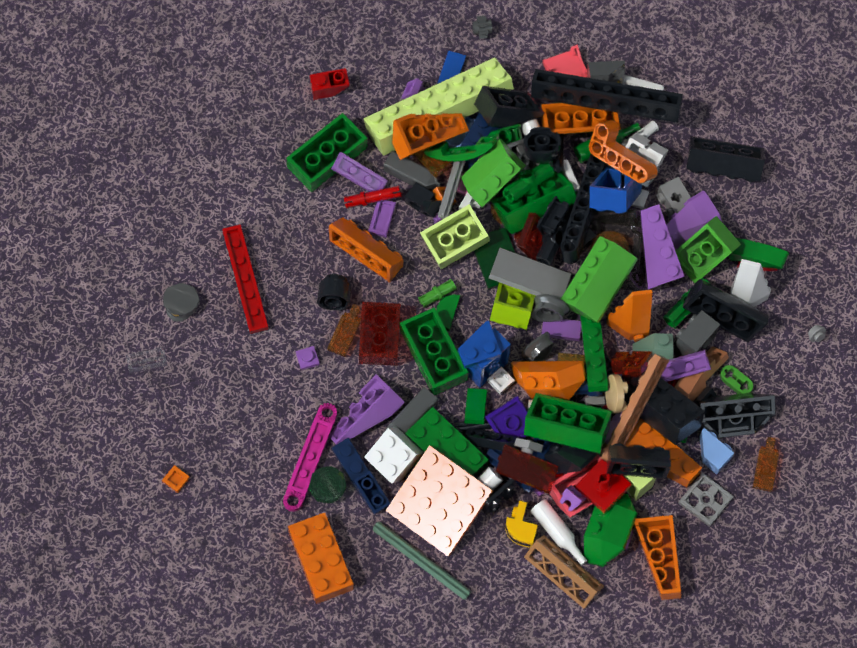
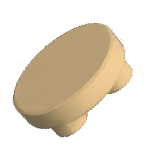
[605,374,628,414]

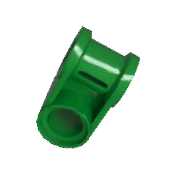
[488,124,522,144]

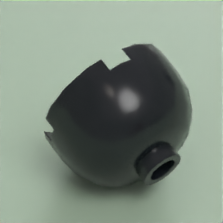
[523,127,561,164]

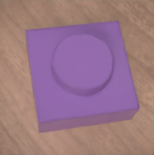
[295,346,319,370]

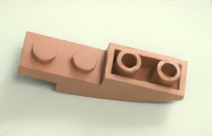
[674,346,729,401]

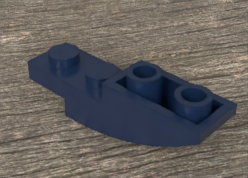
[331,438,391,514]

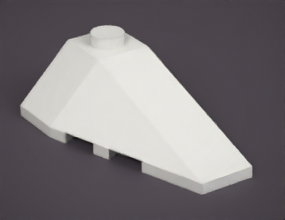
[730,259,771,307]

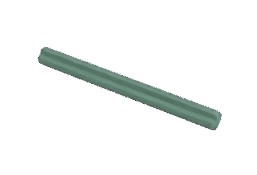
[373,521,471,600]

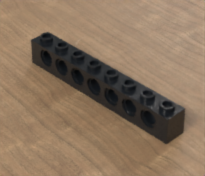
[531,69,683,123]

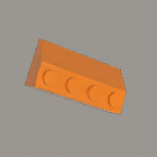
[541,103,620,134]
[329,217,404,283]

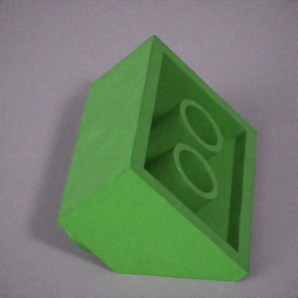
[461,139,526,207]

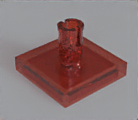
[514,212,543,261]

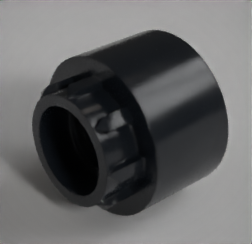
[317,274,351,311]

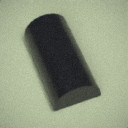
[683,279,769,342]

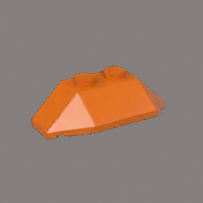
[511,361,587,401]

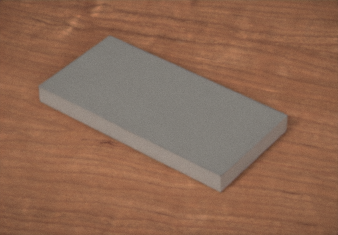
[489,248,571,299]

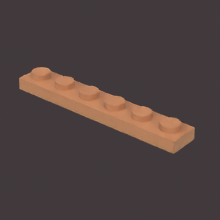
[600,354,669,462]

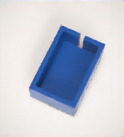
[589,167,642,213]

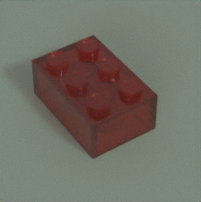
[359,302,401,366]

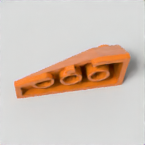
[606,290,653,342]

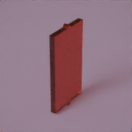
[495,444,559,494]

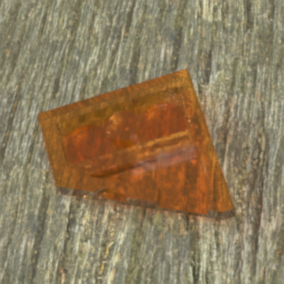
[414,150,454,178]

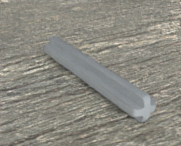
[438,160,466,220]

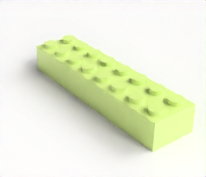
[364,58,514,156]

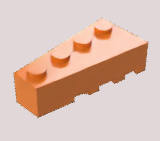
[634,515,681,600]

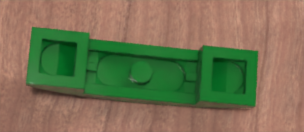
[424,135,499,161]

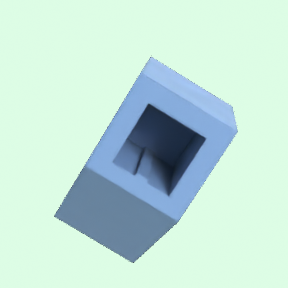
[700,428,734,475]

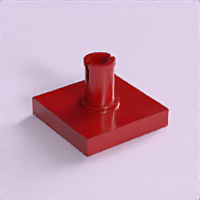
[575,459,631,514]

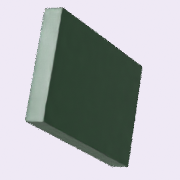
[474,227,515,290]

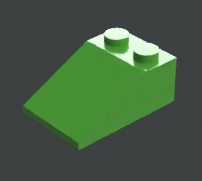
[676,216,741,283]

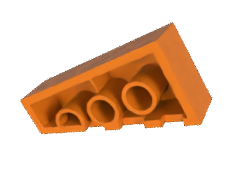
[625,419,702,488]

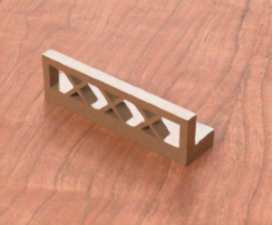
[524,535,604,609]

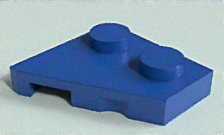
[458,321,502,369]

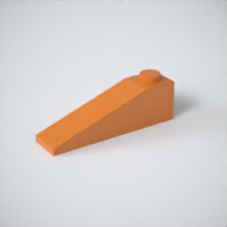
[392,113,469,160]

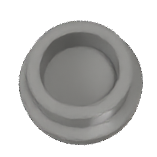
[808,325,826,342]

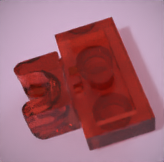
[611,351,653,377]

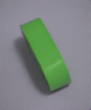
[720,365,753,394]

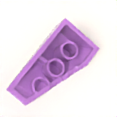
[666,190,722,250]

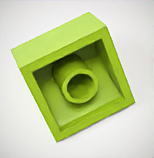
[490,282,535,330]

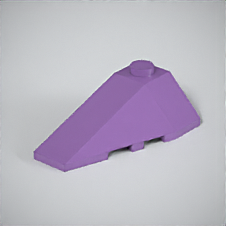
[329,374,404,445]

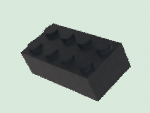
[624,367,705,445]

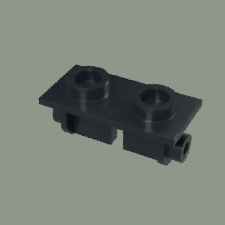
[536,196,569,237]

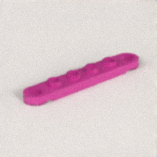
[283,403,337,512]

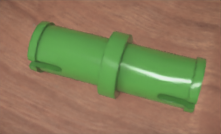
[418,279,457,308]

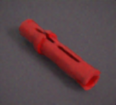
[344,185,402,208]

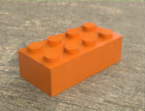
[288,512,354,604]

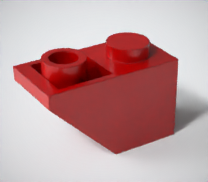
[310,68,350,100]

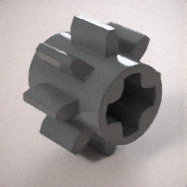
[472,15,492,39]

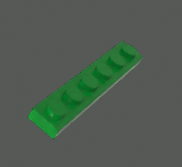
[580,315,608,392]

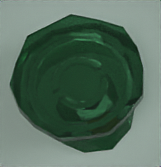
[309,466,347,503]

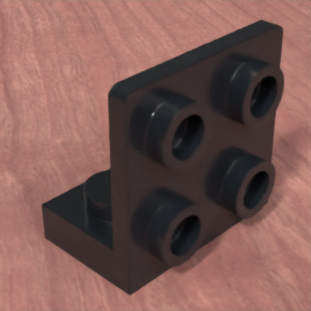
[481,472,516,515]

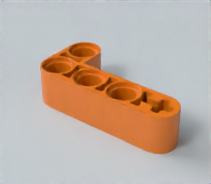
[589,120,658,183]

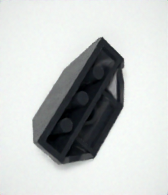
[699,393,775,438]

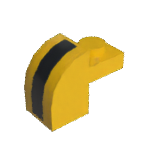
[505,501,538,548]

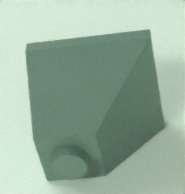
[633,333,673,376]

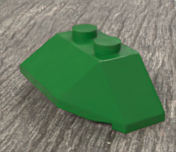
[584,494,637,567]

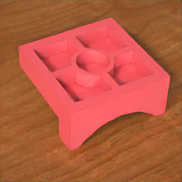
[542,45,587,78]

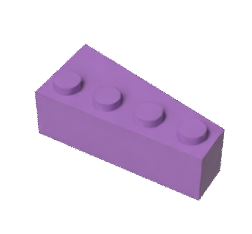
[640,204,684,289]

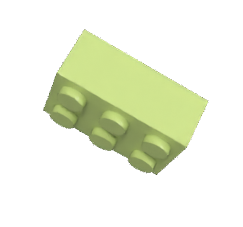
[420,204,490,269]

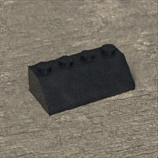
[686,136,765,182]

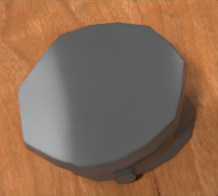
[163,283,200,322]
[531,294,570,322]
[521,332,555,361]

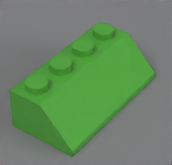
[560,236,638,323]

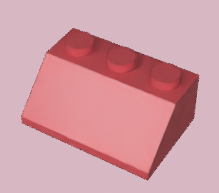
[547,454,601,518]

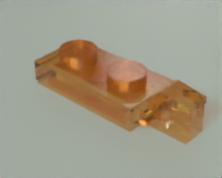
[327,304,361,357]
[752,437,779,492]

